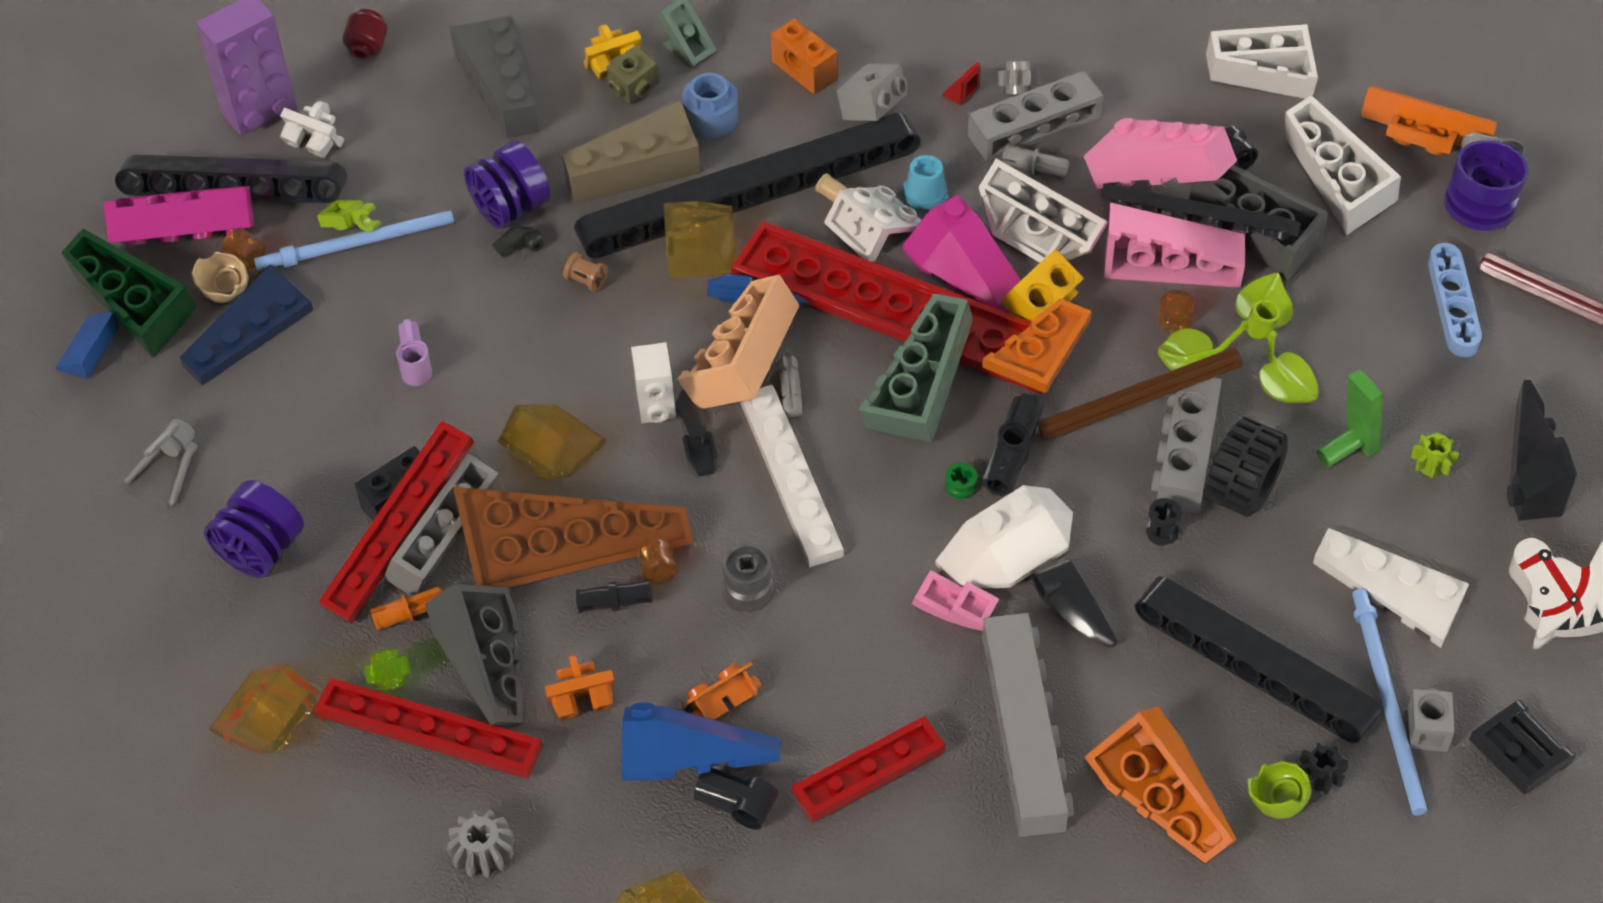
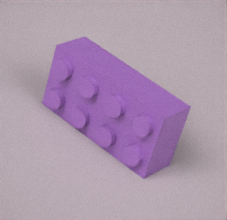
[196,0,297,137]

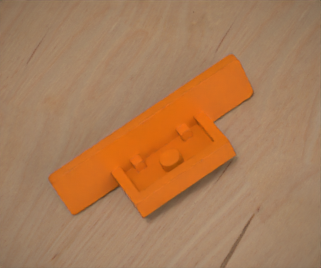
[1361,85,1497,155]

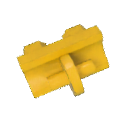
[583,24,642,80]

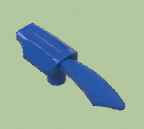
[707,273,808,307]

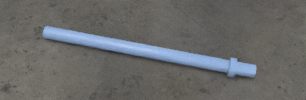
[1352,589,1428,816]

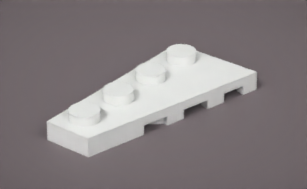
[1313,528,1469,648]

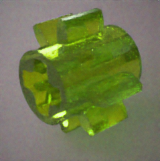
[363,647,412,691]

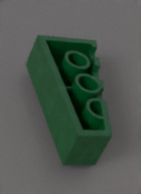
[61,228,197,358]

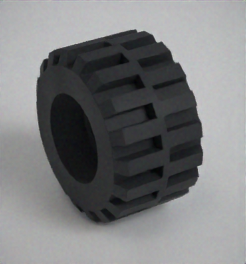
[1205,416,1288,518]

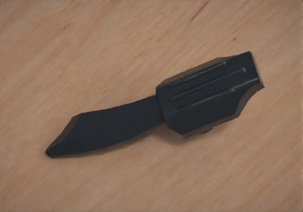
[675,390,718,477]

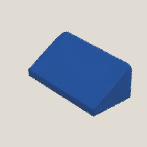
[56,312,119,379]

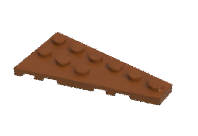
[453,487,694,588]

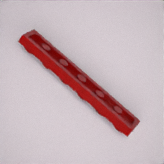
[318,420,474,624]
[314,677,543,779]

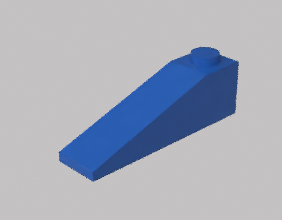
[622,702,781,781]

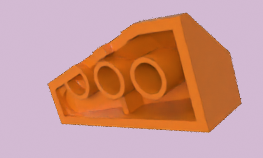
[1084,706,1237,863]

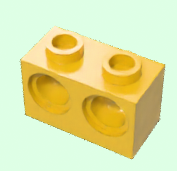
[1000,248,1084,321]

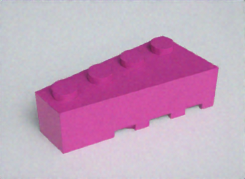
[103,185,255,246]

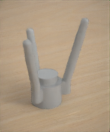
[125,419,197,506]

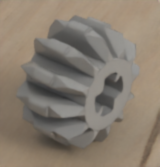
[446,809,515,878]

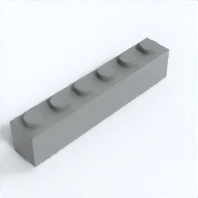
[982,613,1074,837]

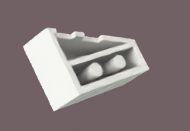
[1206,24,1318,99]

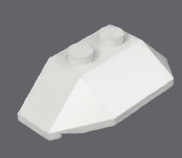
[979,158,1108,263]
[935,485,1073,588]

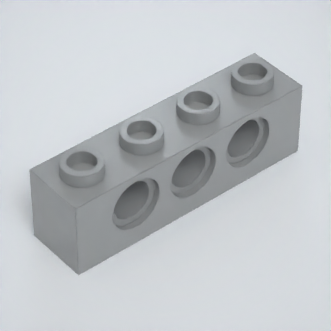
[968,71,1103,162]
[1151,378,1222,514]
[384,453,498,596]

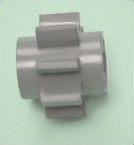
[998,61,1039,94]

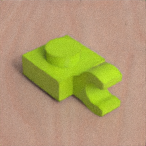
[317,200,381,232]

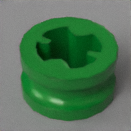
[945,462,978,499]

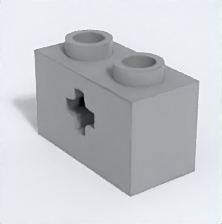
[837,64,907,121]

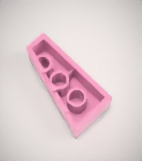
[1083,118,1237,189]
[1104,203,1245,288]

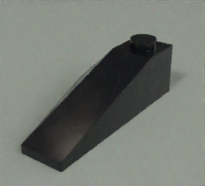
[1507,379,1577,521]

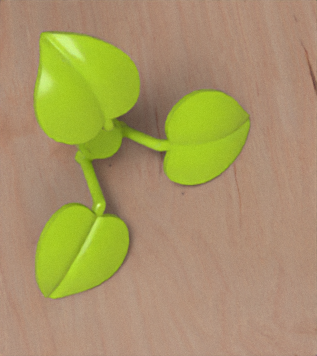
[1158,272,1319,403]

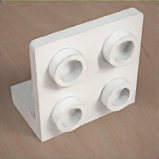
[824,186,922,262]

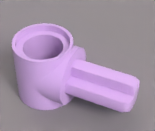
[396,319,432,386]

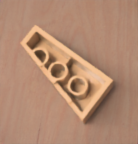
[677,275,800,410]

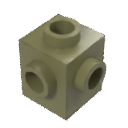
[606,45,659,105]

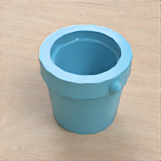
[903,155,949,211]

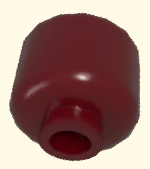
[342,9,388,59]

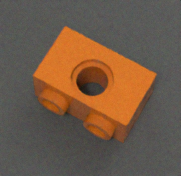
[771,18,838,95]

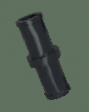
[576,579,653,613]

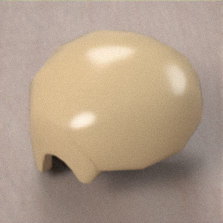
[191,251,249,303]

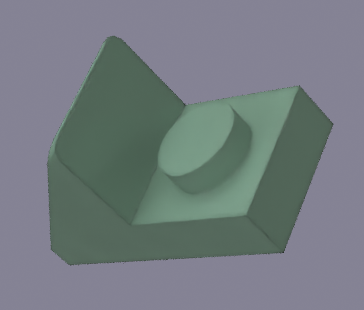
[656,0,717,67]

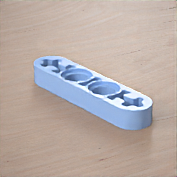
[1428,243,1482,358]

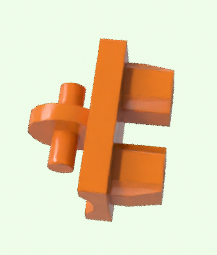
[545,654,615,721]

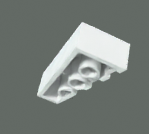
[1284,95,1401,236]

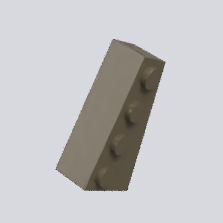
[562,100,701,204]

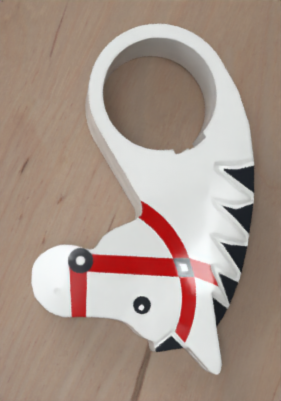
[1509,538,1603,649]

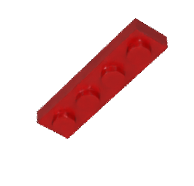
[791,716,945,823]

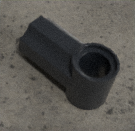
[694,768,779,830]

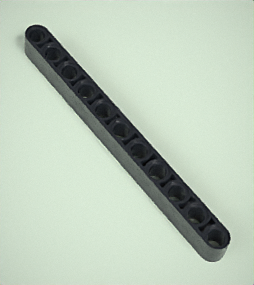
[574,112,921,258]

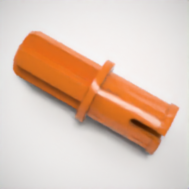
[370,587,443,631]

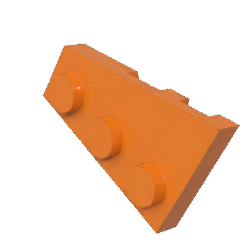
[982,298,1092,393]

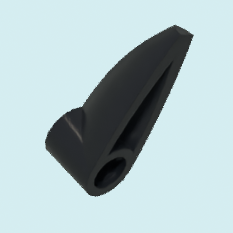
[1032,557,1118,648]

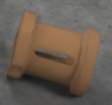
[563,252,608,293]

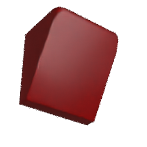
[943,62,981,105]

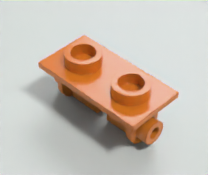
[681,662,762,720]

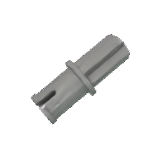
[1002,144,1069,178]

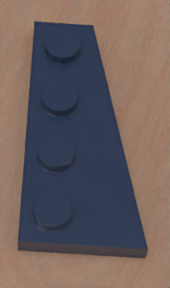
[179,264,313,385]

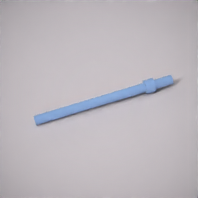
[254,210,454,271]

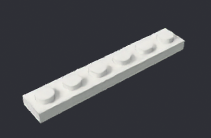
[740,385,844,567]

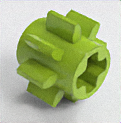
[1411,432,1459,478]

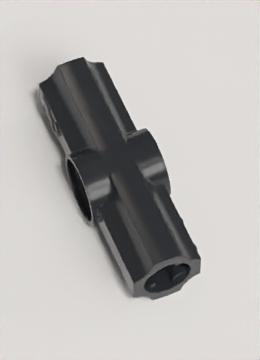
[982,393,1044,497]

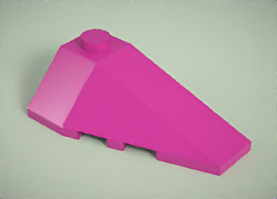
[902,195,1036,314]

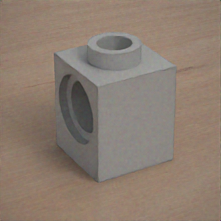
[1407,688,1454,752]

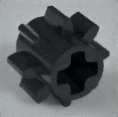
[1299,743,1348,795]

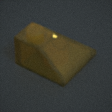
[663,201,736,279]

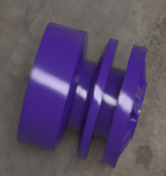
[464,140,551,229]
[1444,140,1529,231]
[204,480,305,578]

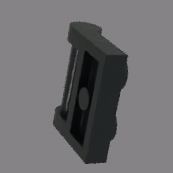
[1469,700,1576,795]

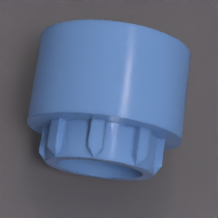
[682,73,739,139]

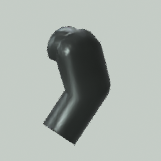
[491,226,544,257]

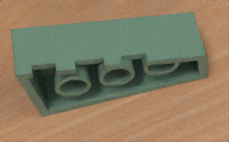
[858,293,973,443]

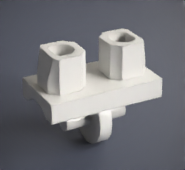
[280,101,345,158]

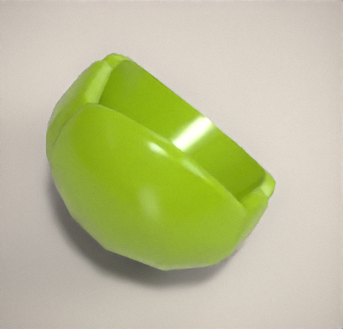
[1247,761,1312,819]

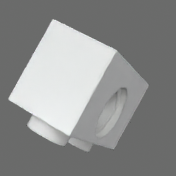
[631,342,676,423]

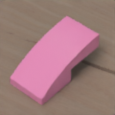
[912,570,999,631]

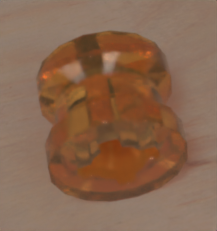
[222,228,265,270]
[1158,290,1195,333]
[636,539,679,585]

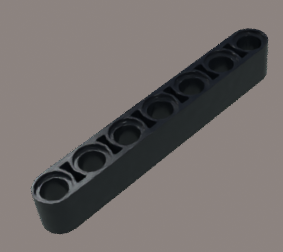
[115,154,347,203]
[1134,576,1380,743]

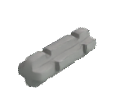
[778,355,803,418]

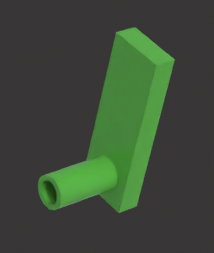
[1316,369,1383,468]

